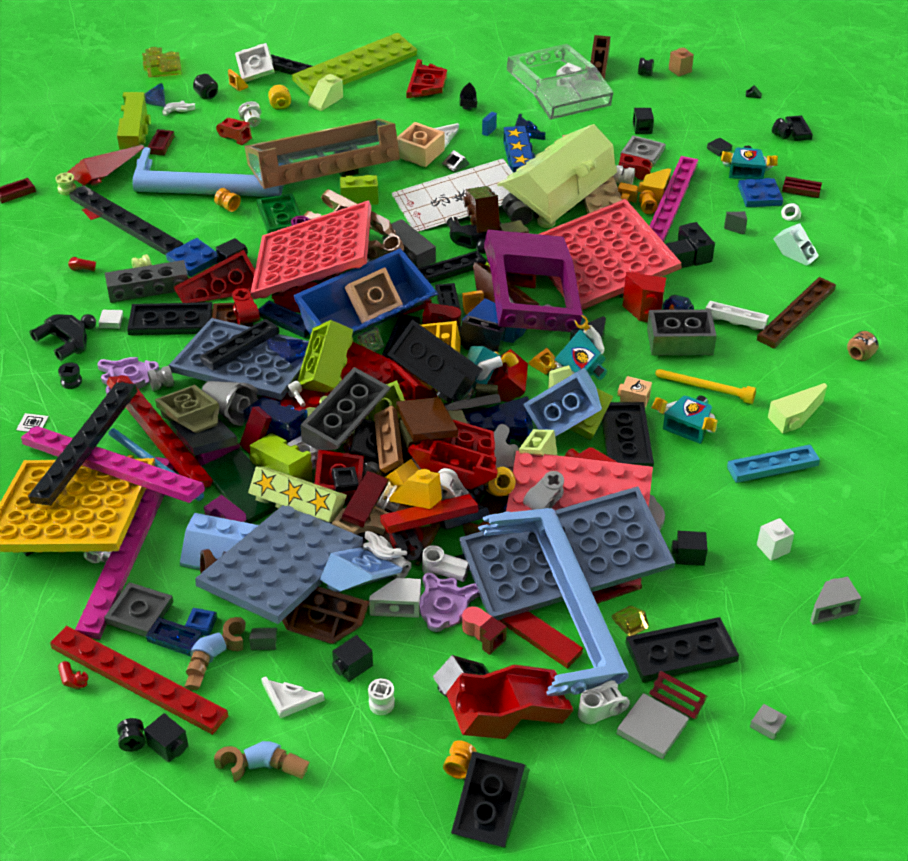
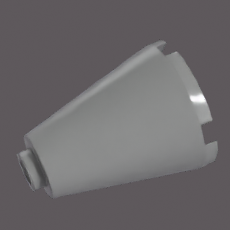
[202,381,260,426]

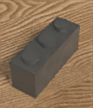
[382,219,436,269]

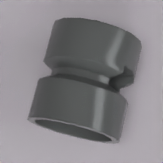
[502,193,533,225]

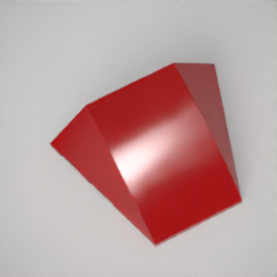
[408,419,498,489]

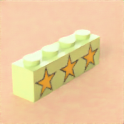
[248,466,347,523]

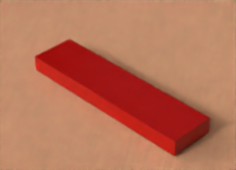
[380,494,478,534]
[498,611,583,669]

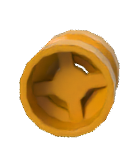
[214,188,241,212]
[443,741,477,779]

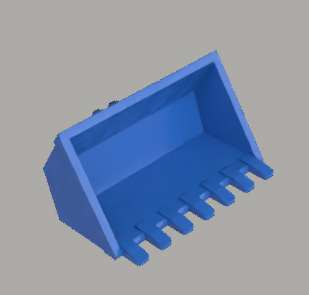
[294,248,438,337]

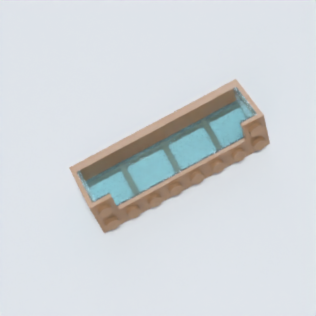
[244,118,400,189]

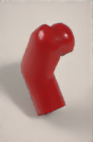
[58,661,89,690]

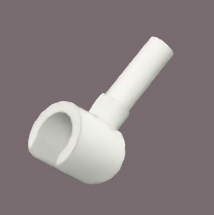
[288,381,306,407]

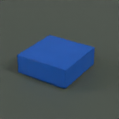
[482,112,497,136]
[185,608,217,636]

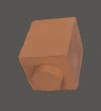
[668,48,694,77]

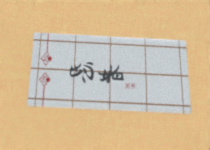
[392,159,513,232]

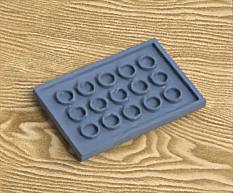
[168,318,309,400]
[195,505,363,624]

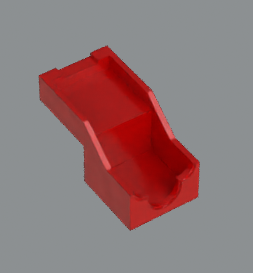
[446,664,573,739]

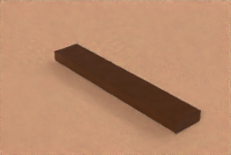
[757,277,836,349]

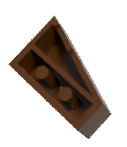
[463,186,500,233]

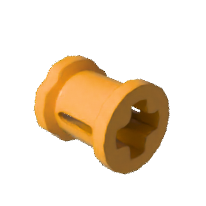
[639,190,658,214]

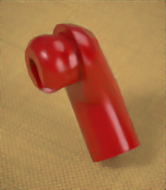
[68,257,96,271]

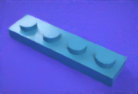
[727,445,820,483]

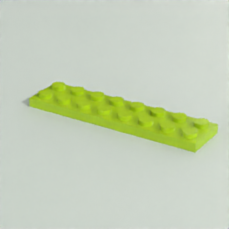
[292,32,417,97]

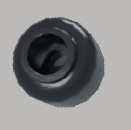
[193,73,218,99]

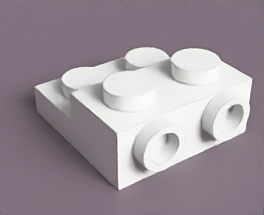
[235,43,275,82]

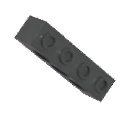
[105,260,188,303]

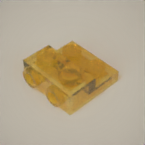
[142,47,182,77]

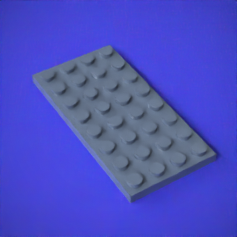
[459,487,675,620]

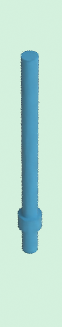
[109,428,204,501]

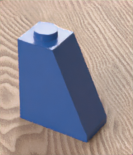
[462,299,526,343]

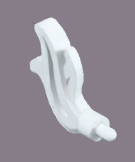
[162,101,195,116]
[363,531,407,560]

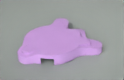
[97,357,160,395]
[420,573,480,632]

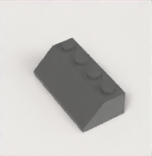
[301,367,391,451]

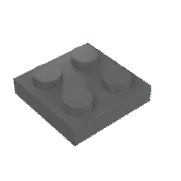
[104,582,173,638]

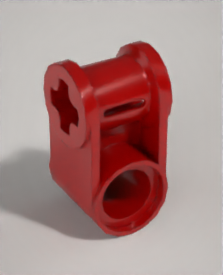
[232,288,260,325]

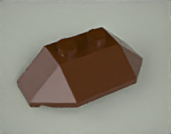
[473,263,539,306]
[282,586,370,644]

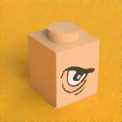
[617,376,652,409]

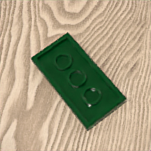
[202,448,279,524]

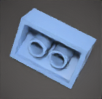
[523,367,602,437]
[180,513,259,570]
[320,547,403,592]

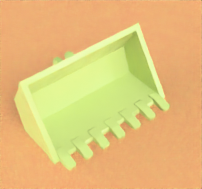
[497,124,617,224]

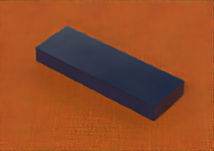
[258,300,309,338]

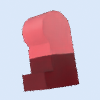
[462,606,507,655]

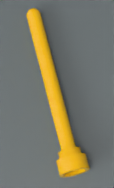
[655,369,756,404]

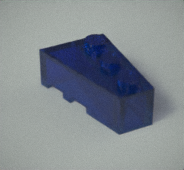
[465,396,533,445]
[243,397,308,443]

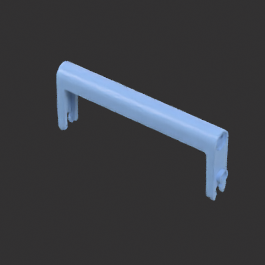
[133,147,285,197]
[478,508,629,696]

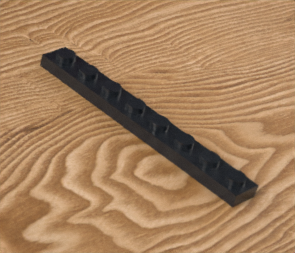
[69,185,183,255]
[28,382,138,506]

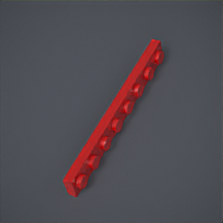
[106,375,213,488]
[50,626,228,735]

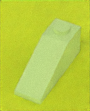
[768,383,827,434]

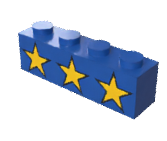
[503,126,535,173]

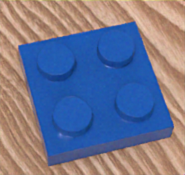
[738,178,783,207]
[166,238,218,277]

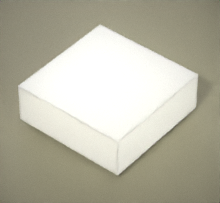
[98,310,124,329]

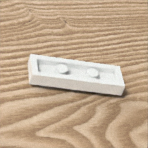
[706,301,769,330]

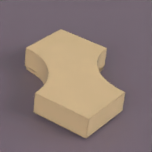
[332,506,388,535]

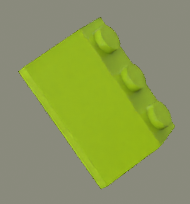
[297,320,353,393]

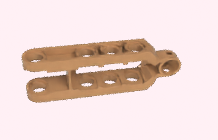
[303,189,404,260]

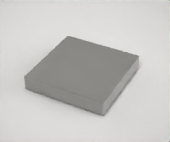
[620,135,666,167]
[616,693,689,759]

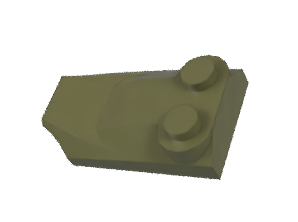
[155,385,220,433]

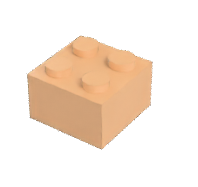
[397,122,445,167]
[344,267,403,324]

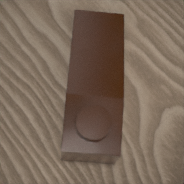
[588,35,611,81]

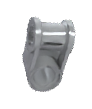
[523,471,564,510]

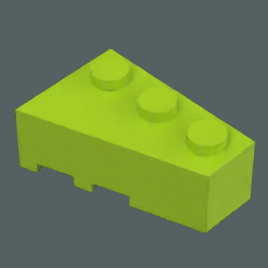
[117,92,151,150]
[249,433,313,483]

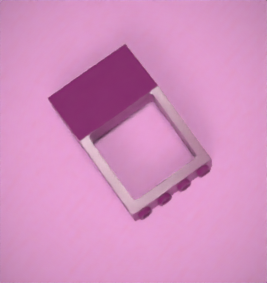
[484,230,583,332]

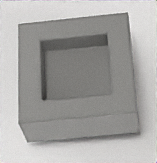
[750,704,787,740]

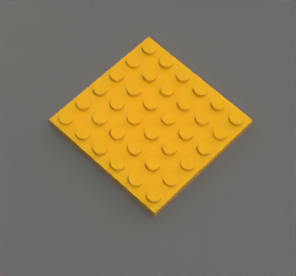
[0,458,155,553]

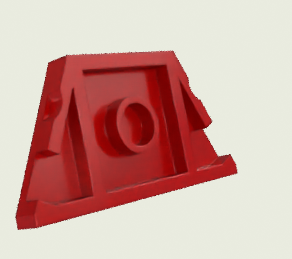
[406,59,447,98]

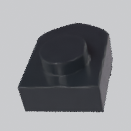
[459,82,478,110]

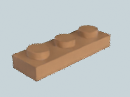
[374,405,404,473]

